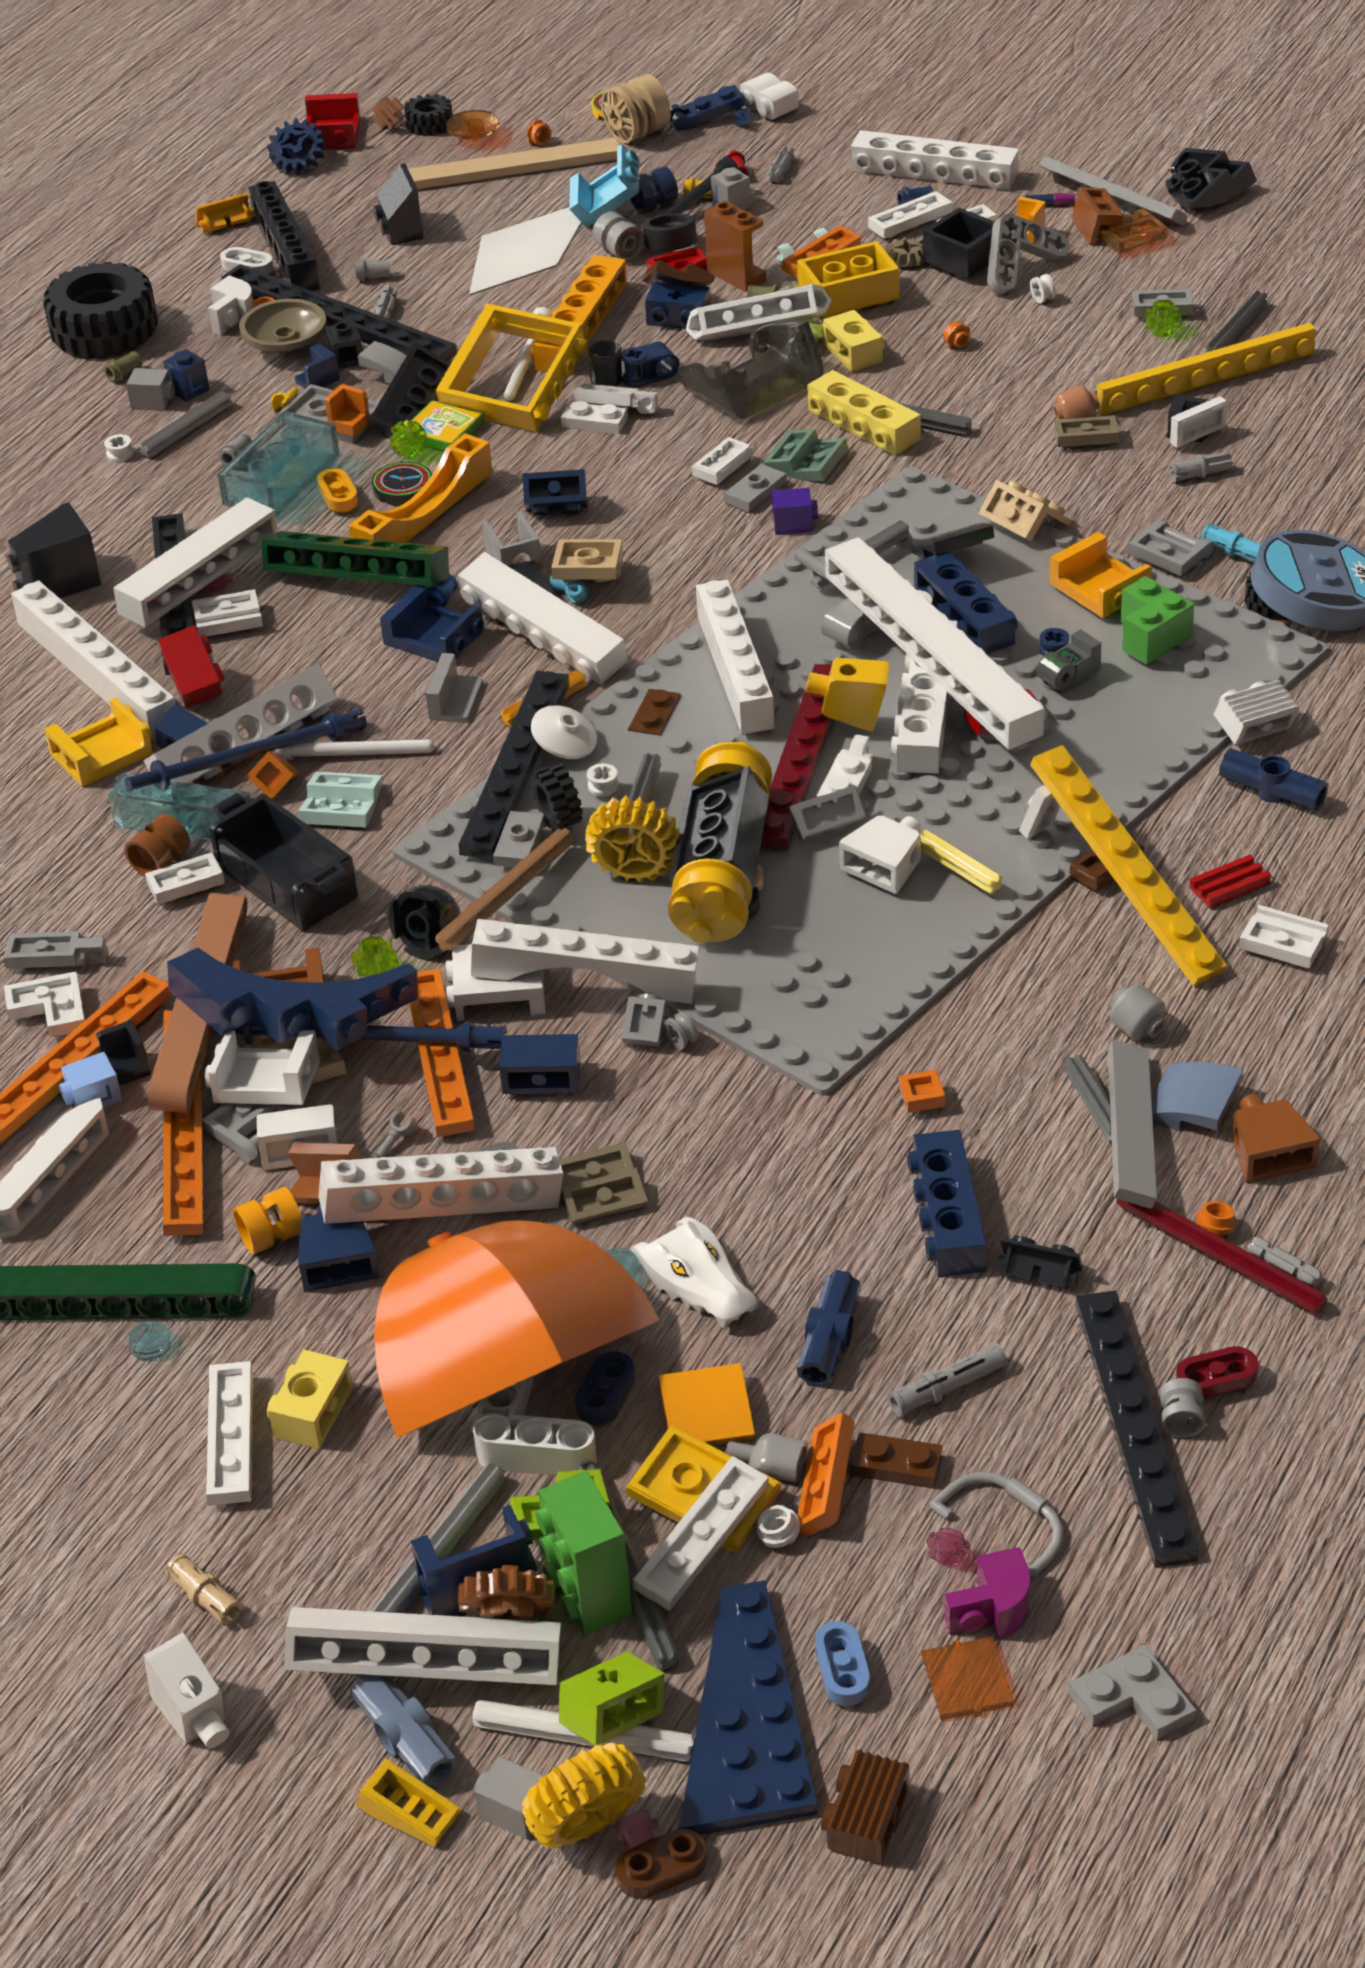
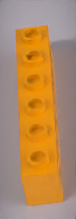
[530,255,627,372]

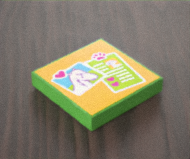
[401,400,484,451]

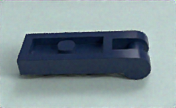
[670,84,745,131]

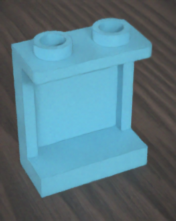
[569,144,640,228]

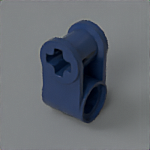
[621,341,680,387]

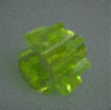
[1145,300,1182,337]
[390,419,427,459]
[351,936,399,977]

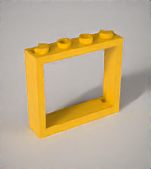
[435,303,587,432]

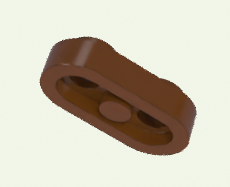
[616,1829,707,1899]

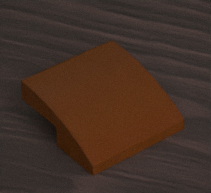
[642,260,716,287]

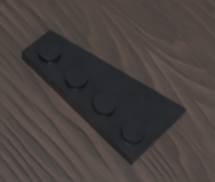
[367,342,451,439]

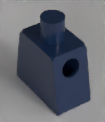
[298,1205,379,1292]

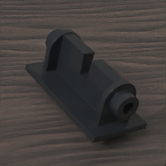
[996,1236,1083,1290]

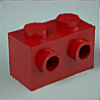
[158,625,225,708]

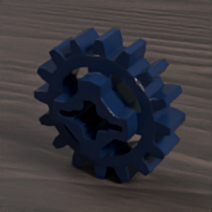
[267,118,327,175]

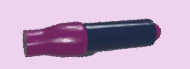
[1025,193,1075,206]

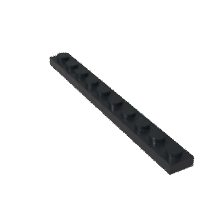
[221,264,457,361]

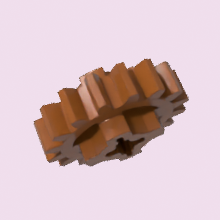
[458,1565,555,1621]

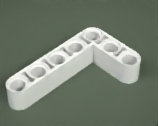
[473,1376,597,1475]

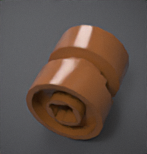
[124,814,191,877]

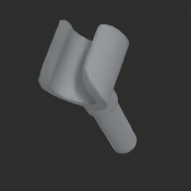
[375,1111,418,1158]

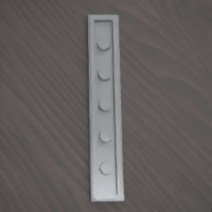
[1039,156,1188,227]
[1108,1039,1157,1209]

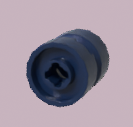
[630,166,678,213]

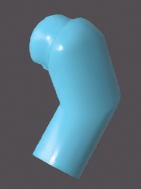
[549,576,589,603]

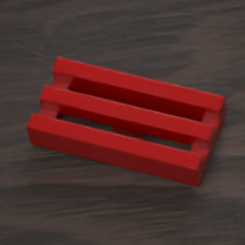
[1189,854,1271,908]

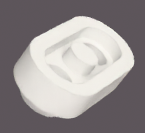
[220,247,274,274]

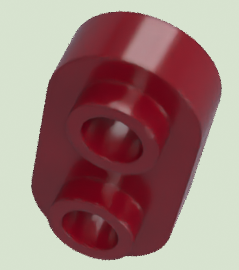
[1176,1346,1258,1399]

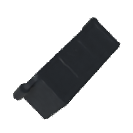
[209,793,358,931]

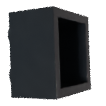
[923,208,1004,279]

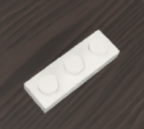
[868,191,953,239]

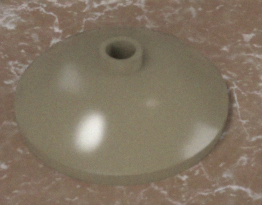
[239,299,327,353]

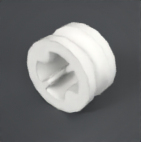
[1030,274,1056,304]
[104,434,133,462]
[587,763,619,796]

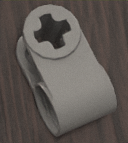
[821,597,878,647]

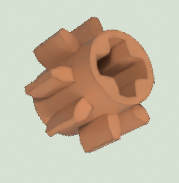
[372,96,405,130]

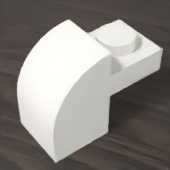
[208,276,253,336]

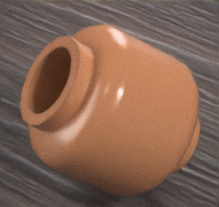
[1053,385,1101,419]

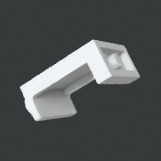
[446,944,546,1021]
[205,1030,320,1105]

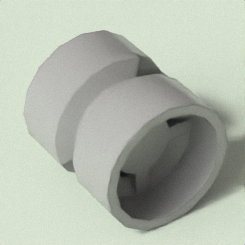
[593,211,645,261]

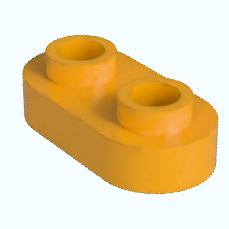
[317,468,358,514]

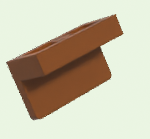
[1072,187,1124,244]
[287,1143,363,1204]

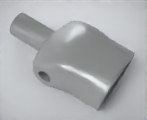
[726,1433,809,1482]

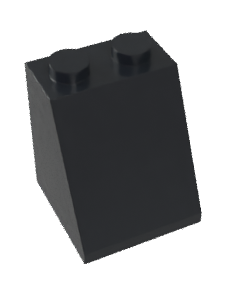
[6,502,102,599]

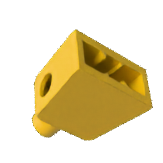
[805,658,889,732]

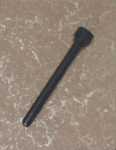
[662,156,739,215]

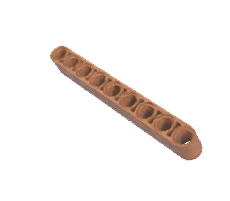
[148,893,248,1113]

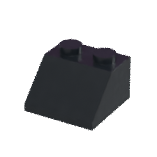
[373,163,424,245]

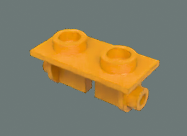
[196,193,254,233]

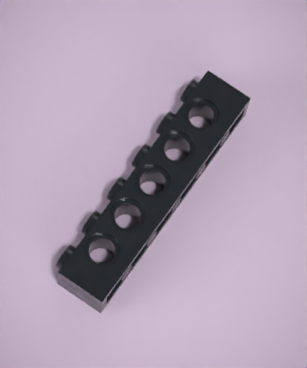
[248,181,320,291]

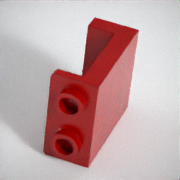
[305,93,361,149]

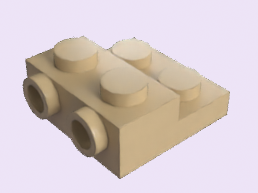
[551,539,623,582]

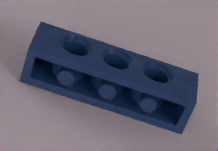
[914,551,1018,655]
[907,1130,986,1277]

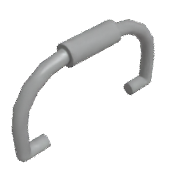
[929,1472,1064,1578]

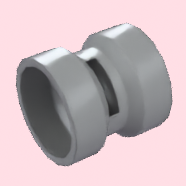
[1160,1378,1205,1438]

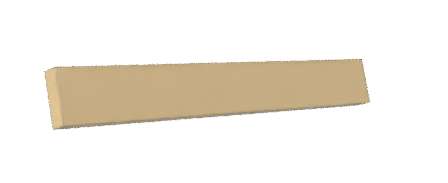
[408,138,619,190]

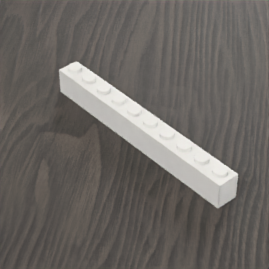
[825,537,1046,750]

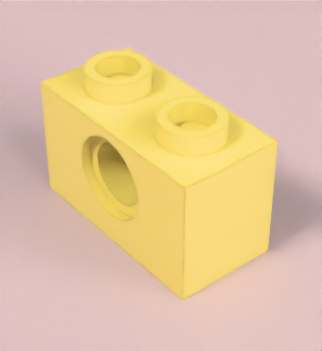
[823,310,885,372]
[267,1349,353,1449]

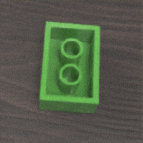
[535,1470,633,1636]

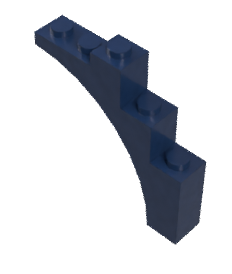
[167,948,417,1051]

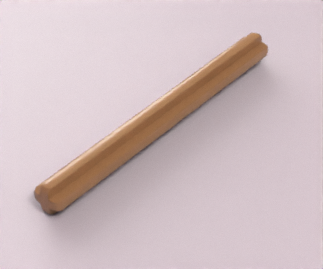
[436,828,574,951]

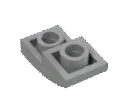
[358,341,407,384]

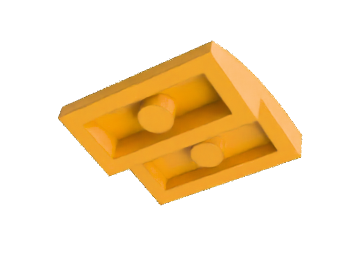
[658,1363,755,1446]

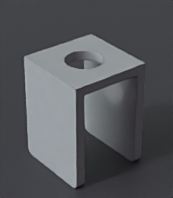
[482,511,543,573]

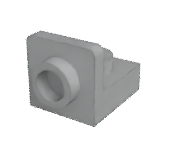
[621,994,669,1047]

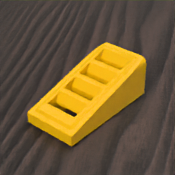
[356,1758,462,1847]

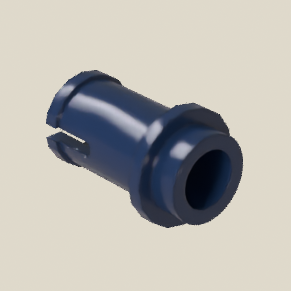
[897,185,934,205]

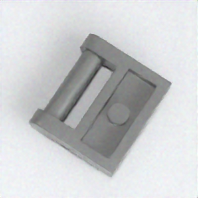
[1128,519,1215,576]
[202,1103,301,1164]

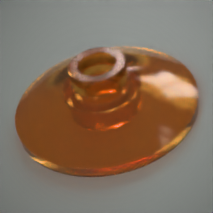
[446,110,499,141]

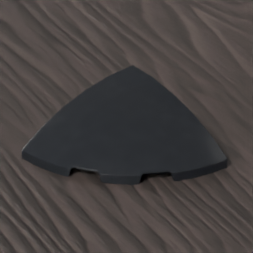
[1166,148,1257,208]

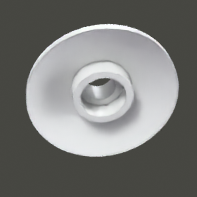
[531,706,597,759]

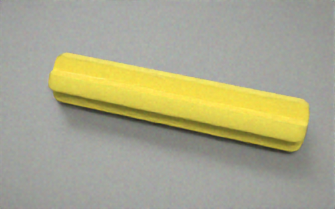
[920,830,1002,894]

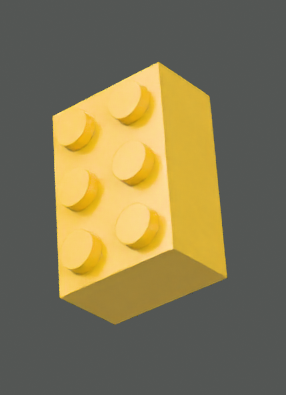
[797,241,900,318]

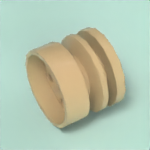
[601,74,671,143]

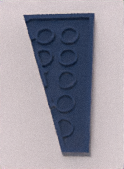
[679,1580,818,1835]

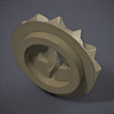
[885,237,924,268]

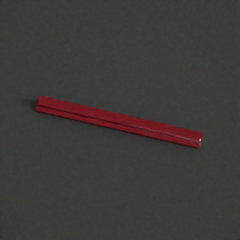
[1116,1199,1328,1315]

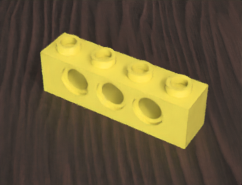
[807,370,921,456]

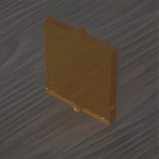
[921,1637,1014,1720]

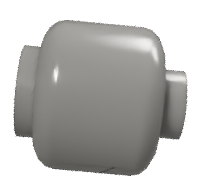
[1109,984,1166,1041]

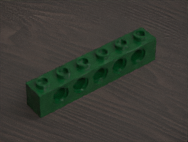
[261,531,449,586]

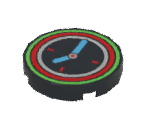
[371,462,432,506]

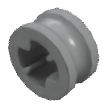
[663,1011,698,1050]

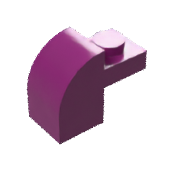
[945,1547,1030,1639]

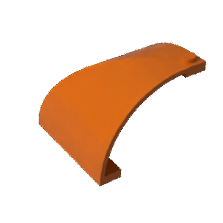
[374,1220,660,1438]

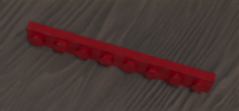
[761,664,833,850]

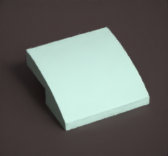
[298,771,382,828]

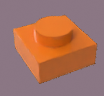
[899,1069,945,1113]

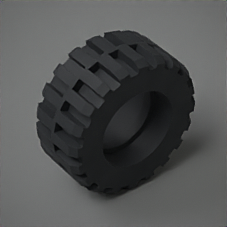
[43,262,158,358]

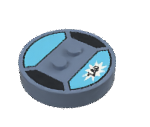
[1251,530,1365,631]

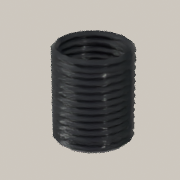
[589,340,622,386]

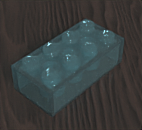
[217,411,340,517]

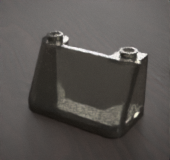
[678,321,824,419]

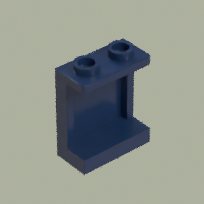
[380,585,484,662]

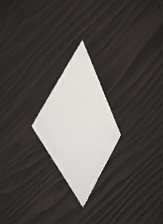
[469,207,581,294]

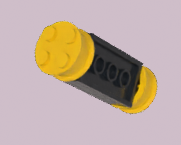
[668,741,772,943]

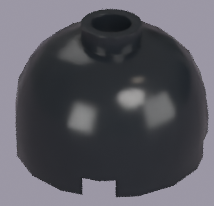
[388,885,461,959]

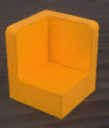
[1008,197,1045,244]

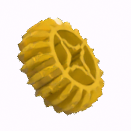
[585,795,679,883]
[522,1743,646,1848]

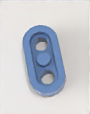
[815,1621,870,1706]

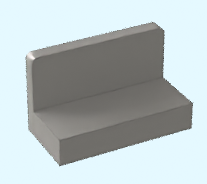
[426,653,483,723]

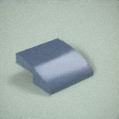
[1151,1062,1244,1131]

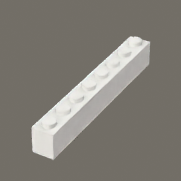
[11,580,176,743]

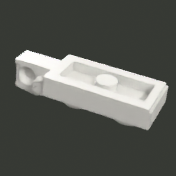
[573,383,658,414]
[817,734,872,797]

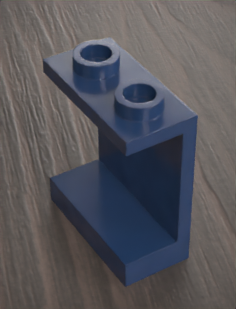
[411,1505,537,1617]

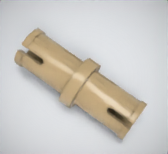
[165,1554,243,1626]

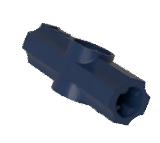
[1219,748,1329,811]
[797,1270,861,1388]

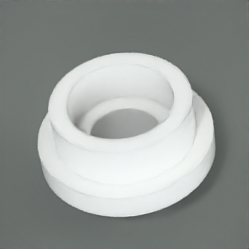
[757,1505,801,1548]

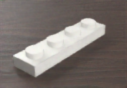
[206,1361,253,1506]
[633,1456,768,1611]

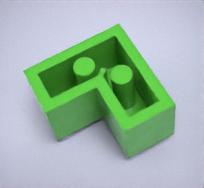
[1121,576,1195,665]

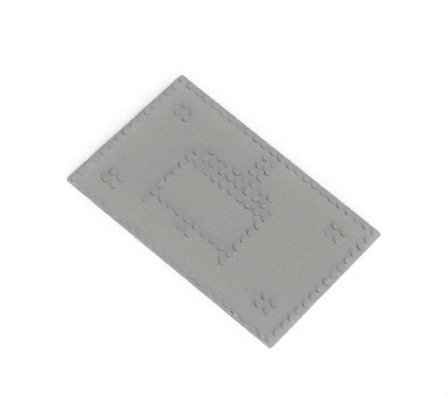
[392,467,1328,1095]

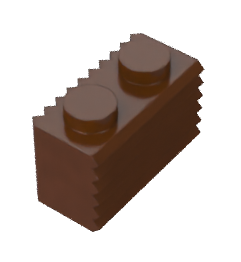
[821,1750,910,1864]

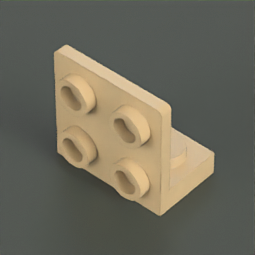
[978,479,1072,542]

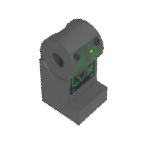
[1036,629,1102,691]

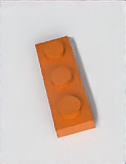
[781,225,861,279]
[797,1412,855,1538]

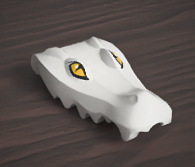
[631,1217,758,1328]

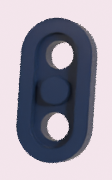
[575,1351,635,1424]

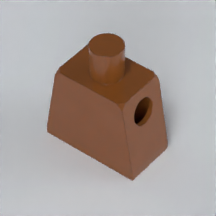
[1232,1094,1320,1183]

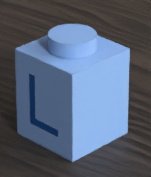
[59,1052,122,1108]

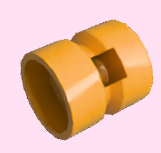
[233,1186,302,1255]

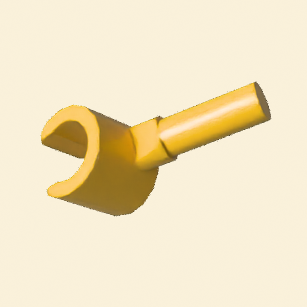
[270,387,299,412]

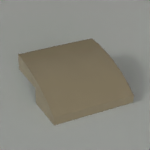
[559,1142,648,1224]

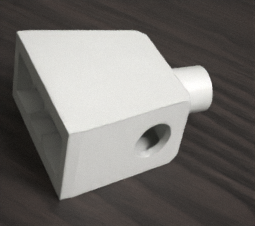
[839,816,921,894]
[143,1632,230,1749]

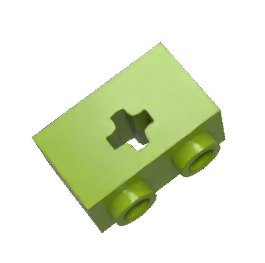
[559,1651,665,1745]

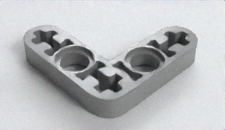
[987,213,1070,295]

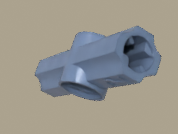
[350,1674,458,1788]

